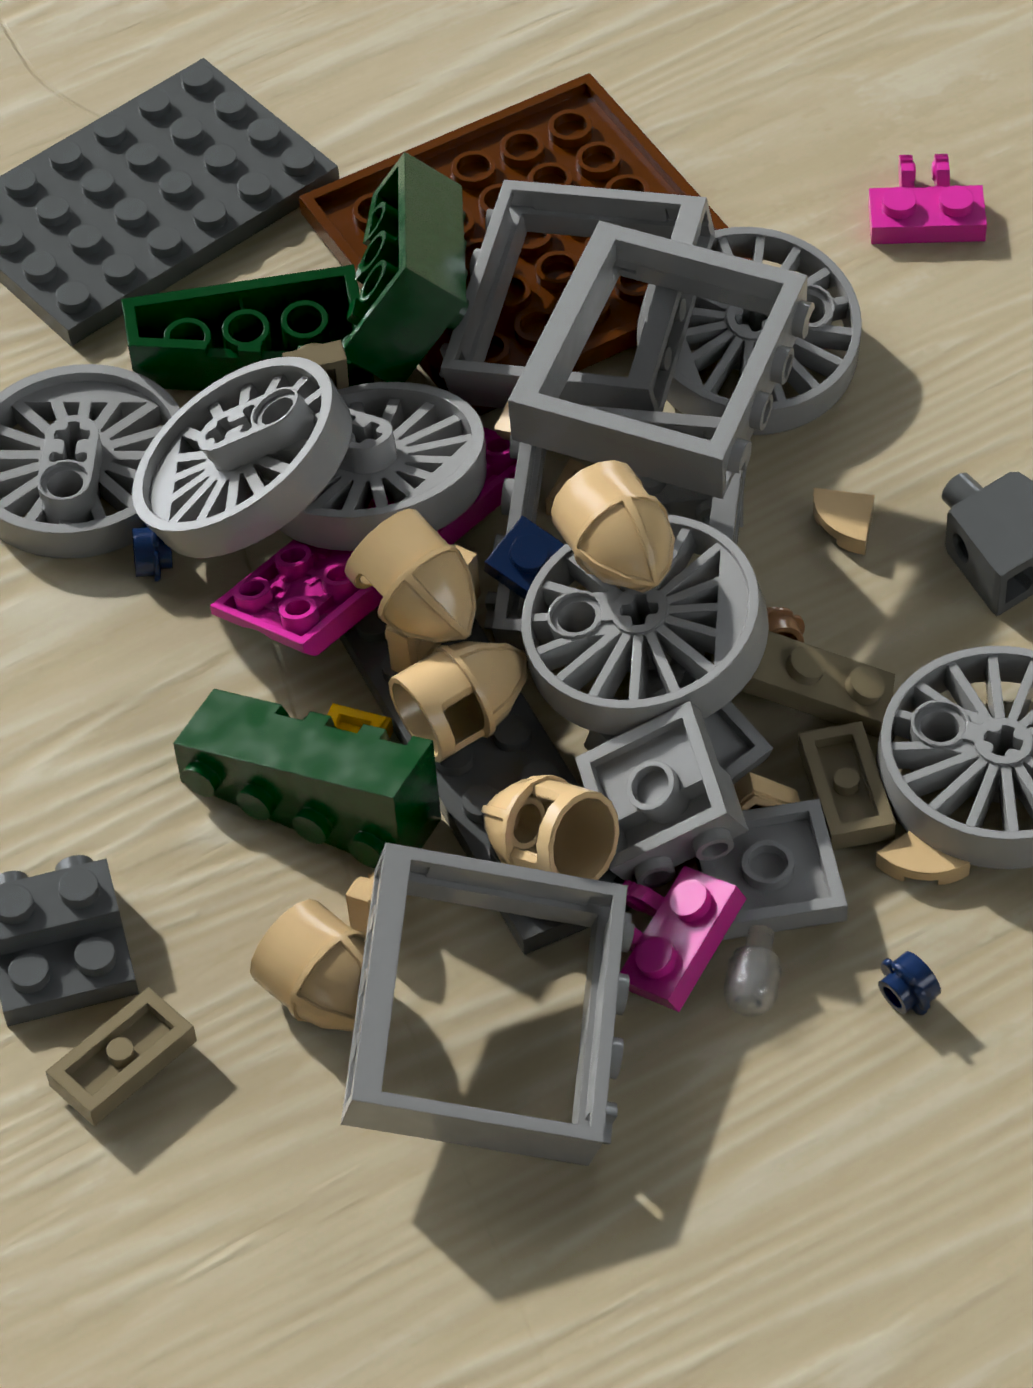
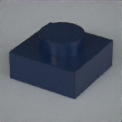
[484,515,565,600]

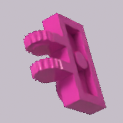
[868,154,987,244]
[620,866,747,1012]

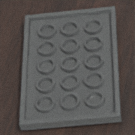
[0,58,339,346]

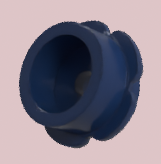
[132,527,173,582]
[878,951,941,1015]

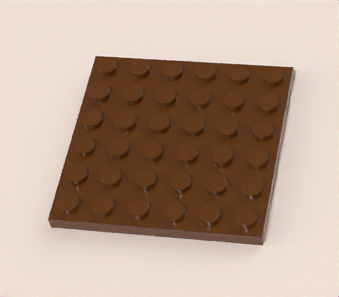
[299,73,751,416]

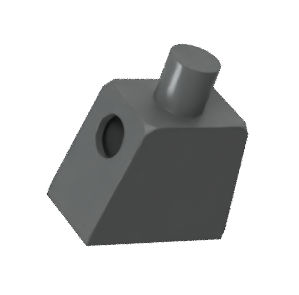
[941,472,1033,616]

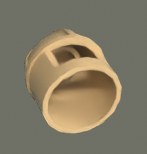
[551,460,675,593]
[344,508,477,643]
[388,641,528,763]
[481,775,620,880]
[250,899,366,1031]

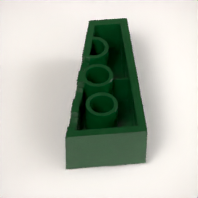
[342,152,469,382]
[121,264,374,391]
[173,689,441,868]

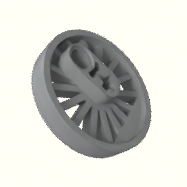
[637,227,862,435]
[132,356,352,558]
[0,364,180,559]
[265,382,487,551]
[521,515,769,736]
[876,646,1033,869]

